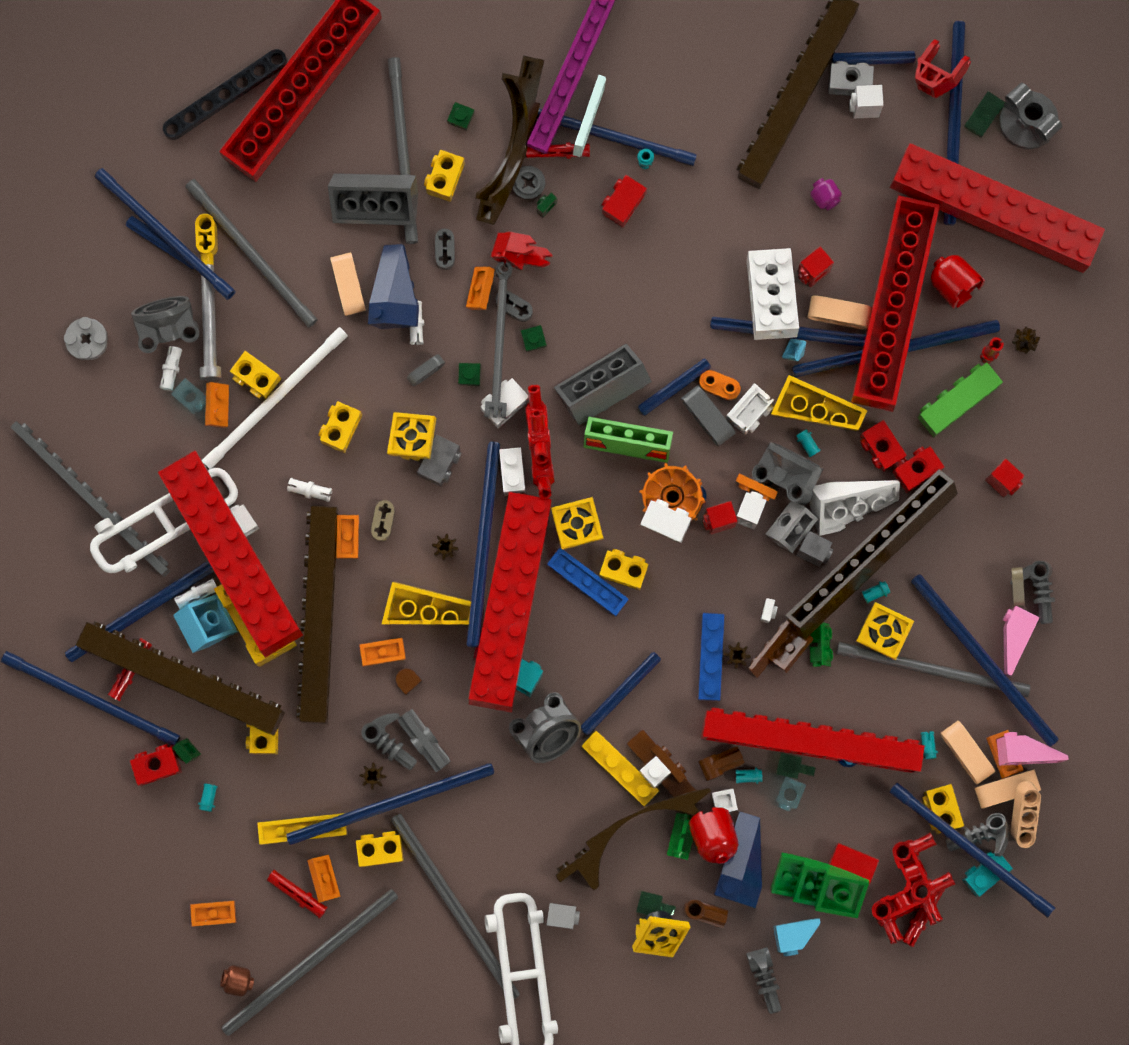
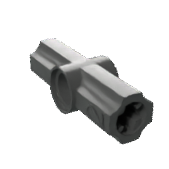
[398,709,451,773]

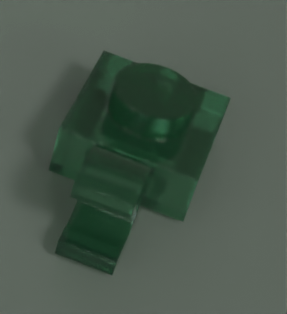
[776,753,816,780]
[636,891,676,915]

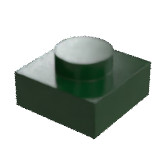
[447,102,475,131]
[537,192,557,218]
[521,325,547,352]
[458,363,481,386]
[173,738,201,764]

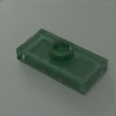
[964,91,1005,138]

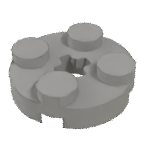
[64,317,108,360]

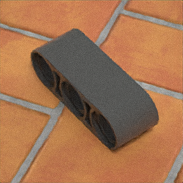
[680,385,736,447]

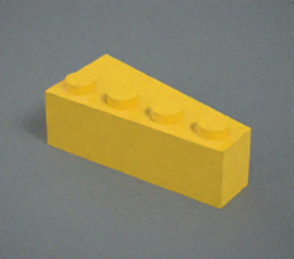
[771,375,867,431]
[382,582,471,624]

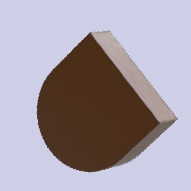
[396,669,422,695]

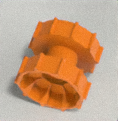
[639,463,706,522]

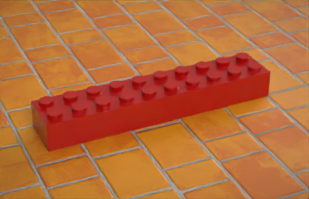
[219,0,382,182]
[889,143,1105,273]
[851,195,940,412]
[158,450,303,658]
[468,492,552,713]
[701,708,925,774]

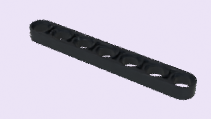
[163,49,287,140]

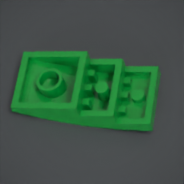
[770,852,870,918]

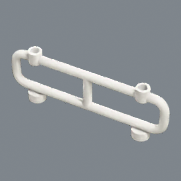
[90,468,238,573]
[485,893,558,1045]

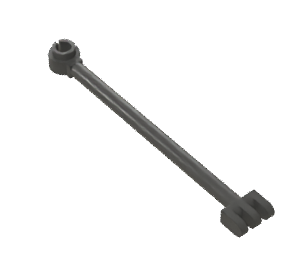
[484,261,512,419]

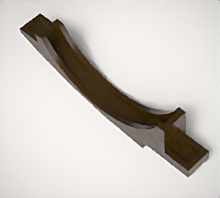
[475,55,544,225]
[555,788,712,891]

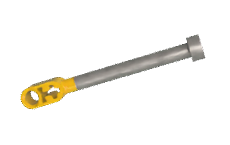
[195,214,221,380]

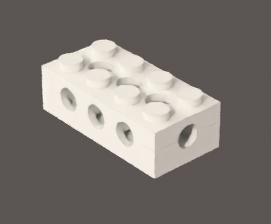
[747,248,799,340]

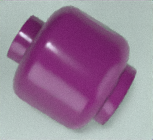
[810,178,842,211]

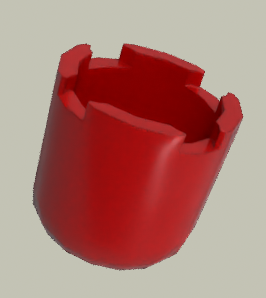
[930,255,985,309]
[689,807,738,864]

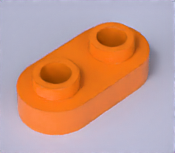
[699,370,741,401]

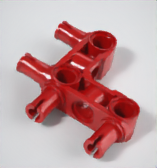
[525,385,555,499]
[872,832,956,945]

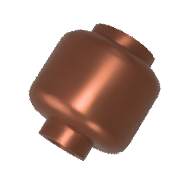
[220,965,254,997]

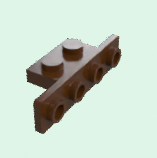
[748,620,814,678]
[627,730,696,797]

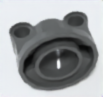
[999,82,1062,150]
[131,296,199,353]
[752,441,824,504]
[509,692,582,763]

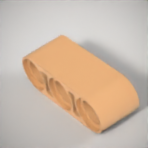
[330,252,366,316]
[807,296,872,330]
[940,721,995,785]
[975,769,1041,809]
[1010,781,1041,848]

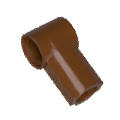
[698,746,745,781]
[683,899,729,929]

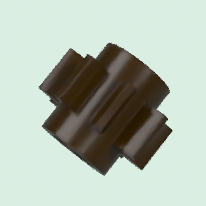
[1012,326,1040,354]
[432,533,459,561]
[723,642,751,670]
[359,762,387,790]

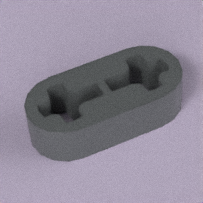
[435,228,455,270]
[495,291,533,322]
[407,354,445,387]

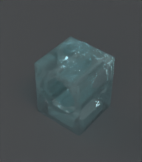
[171,378,206,414]
[775,776,806,812]

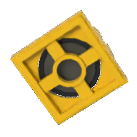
[387,412,437,461]
[551,497,604,550]
[856,602,914,660]
[632,911,691,957]

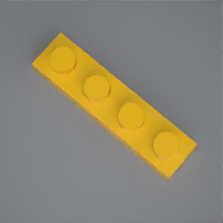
[581,731,659,806]
[258,813,347,845]

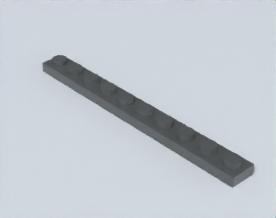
[11,421,171,577]

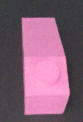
[1003,606,1040,677]
[997,732,1069,766]

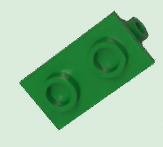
[810,622,833,667]
[667,813,693,860]

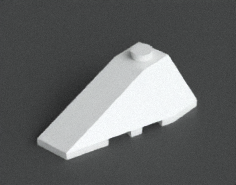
[810,480,900,536]

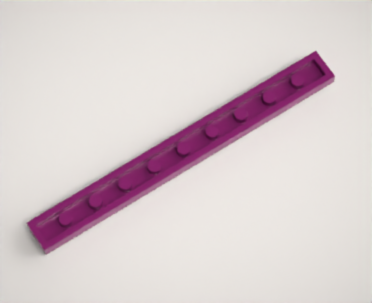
[527,0,616,154]

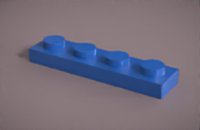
[547,548,629,617]
[698,613,724,701]

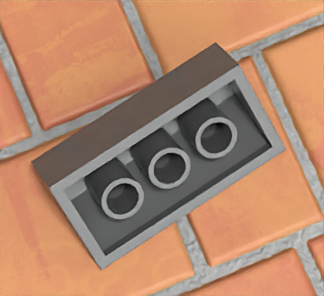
[328,173,418,225]
[554,344,652,425]

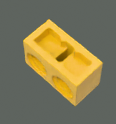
[424,150,465,202]
[230,351,281,399]
[318,401,362,453]
[599,549,648,591]
[246,724,278,754]
[922,784,964,834]
[356,831,404,867]

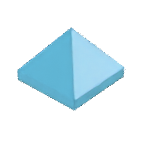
[782,339,806,361]

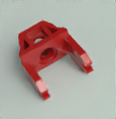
[915,39,971,99]
[491,232,553,270]

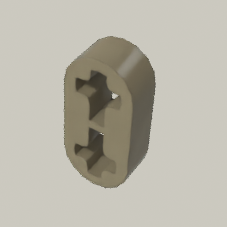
[371,500,395,541]
[1011,567,1025,607]

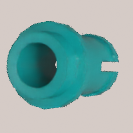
[637,149,654,169]
[796,429,821,458]
[861,581,891,604]
[920,731,938,760]
[736,767,763,784]
[198,784,218,812]

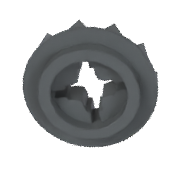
[512,166,545,199]

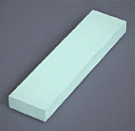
[573,75,606,157]

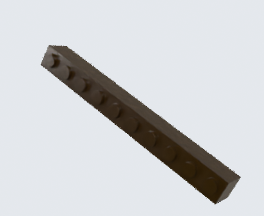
[736,0,860,189]
[785,469,958,639]
[296,506,339,724]
[75,621,285,736]

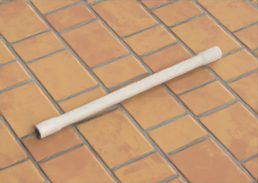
[202,327,348,469]

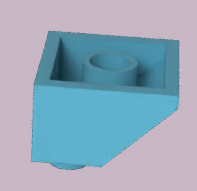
[173,594,238,653]
[773,918,820,956]

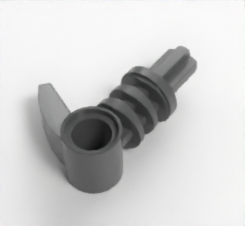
[1010,561,1055,624]
[361,713,417,770]
[946,813,1010,857]
[746,947,781,1014]

